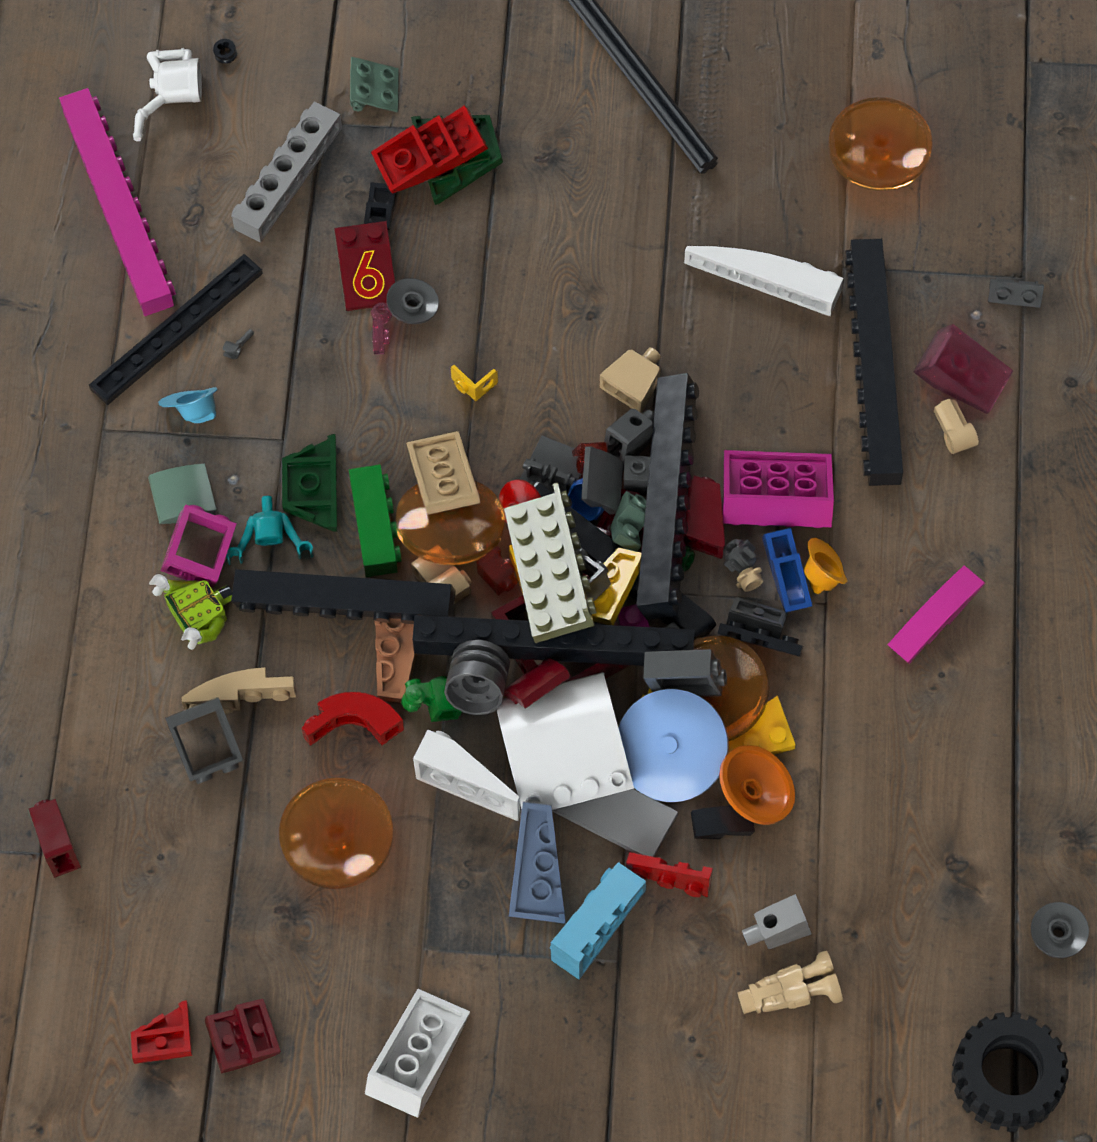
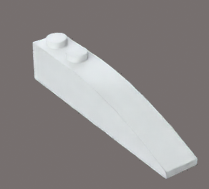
[684,246,843,316]

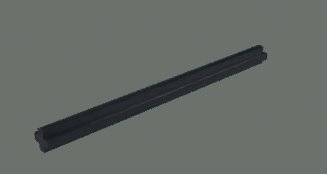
[567,0,718,174]

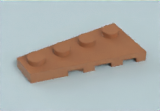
[374,618,417,703]

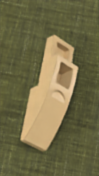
[182,667,296,714]

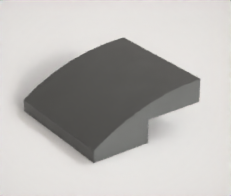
[581,447,623,515]

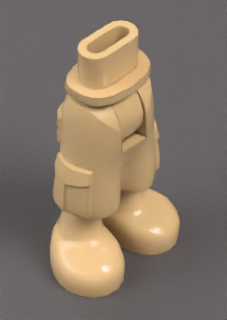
[737,951,843,1014]

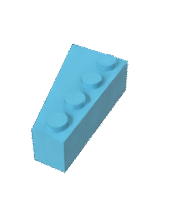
[550,862,646,980]

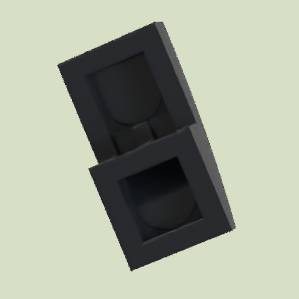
[364,182,396,230]
[691,806,755,839]

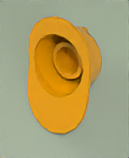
[804,538,847,594]

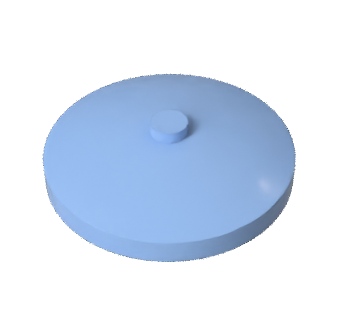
[618,689,729,802]

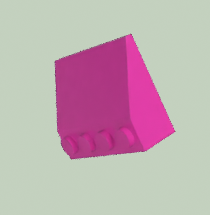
[723,450,834,528]

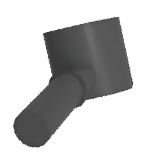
[223,329,254,359]

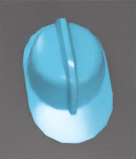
[158,387,217,423]

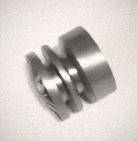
[444,640,510,715]

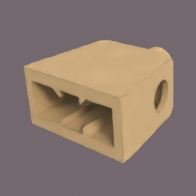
[600,347,661,413]

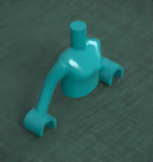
[226,496,314,565]

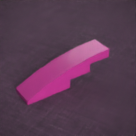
[887,565,985,664]

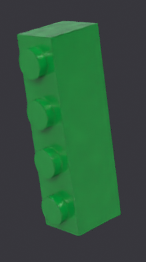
[348,464,402,577]

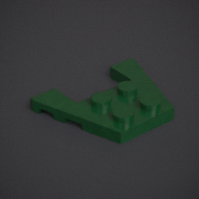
[411,115,503,205]

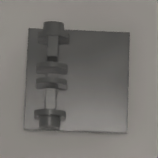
[520,436,585,499]

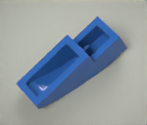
[762,528,812,613]

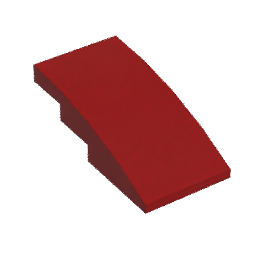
[371,105,489,193]

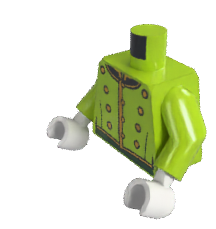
[149,574,232,650]

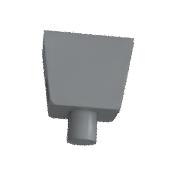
[742,894,811,949]

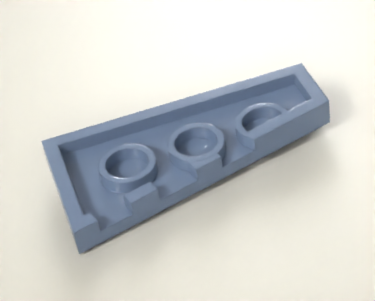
[509,802,566,924]

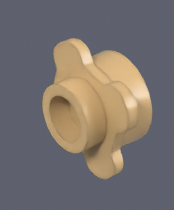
[736,567,763,592]

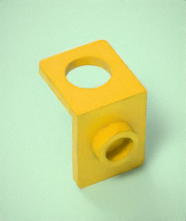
[451,365,498,401]

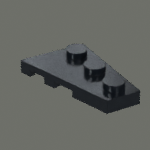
[717,621,804,657]

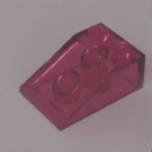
[913,324,1013,414]

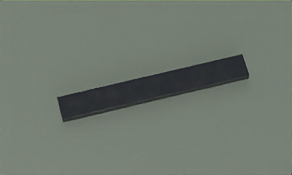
[89,254,263,405]

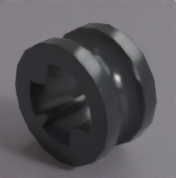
[213,39,237,64]

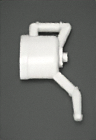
[133,48,202,141]

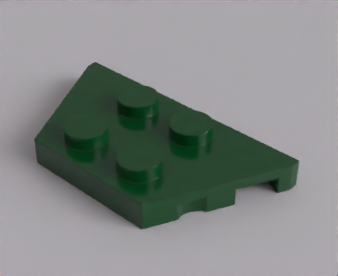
[282,434,338,532]

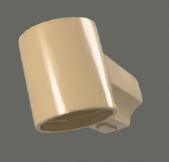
[934,399,979,454]

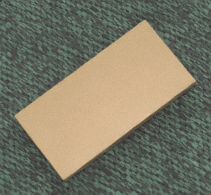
[407,431,480,515]

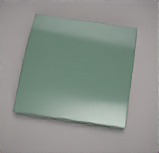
[148,463,216,524]

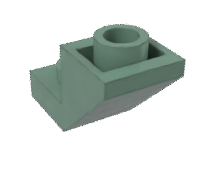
[610,491,646,552]

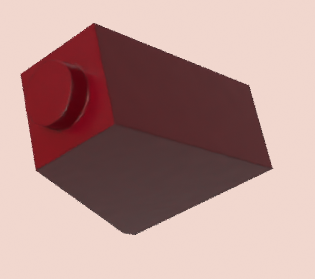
[684,475,725,559]
[29,799,81,878]

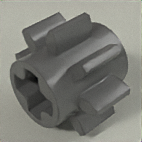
[723,539,756,573]

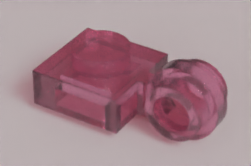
[371,303,392,354]

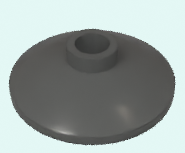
[386,278,439,324]
[1031,902,1089,958]

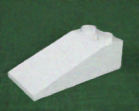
[413,730,521,821]
[365,989,470,1118]

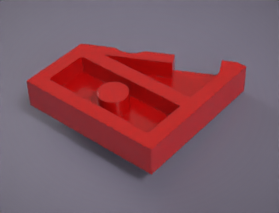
[131,1000,192,1064]

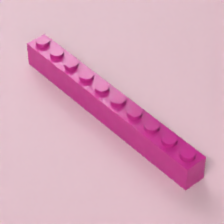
[59,88,176,317]

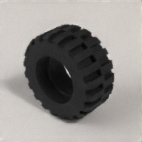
[951,1012,1069,1132]

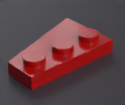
[626,852,713,897]

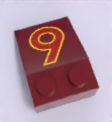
[334,221,395,311]

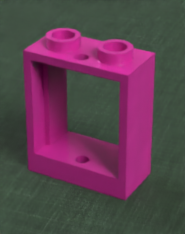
[160,504,237,589]

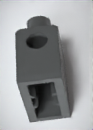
[602,409,654,471]

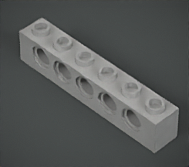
[231,101,342,243]

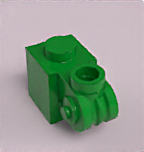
[401,676,462,722]

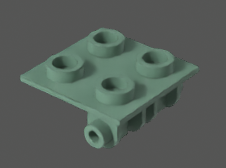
[350,57,399,112]

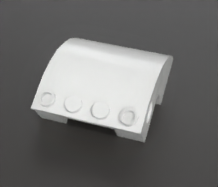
[497,672,634,810]

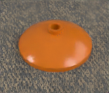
[719,745,795,825]

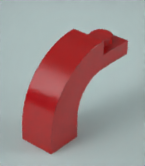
[302,692,404,746]

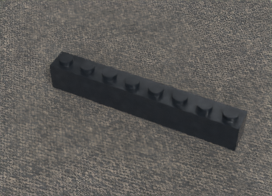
[231,569,456,624]

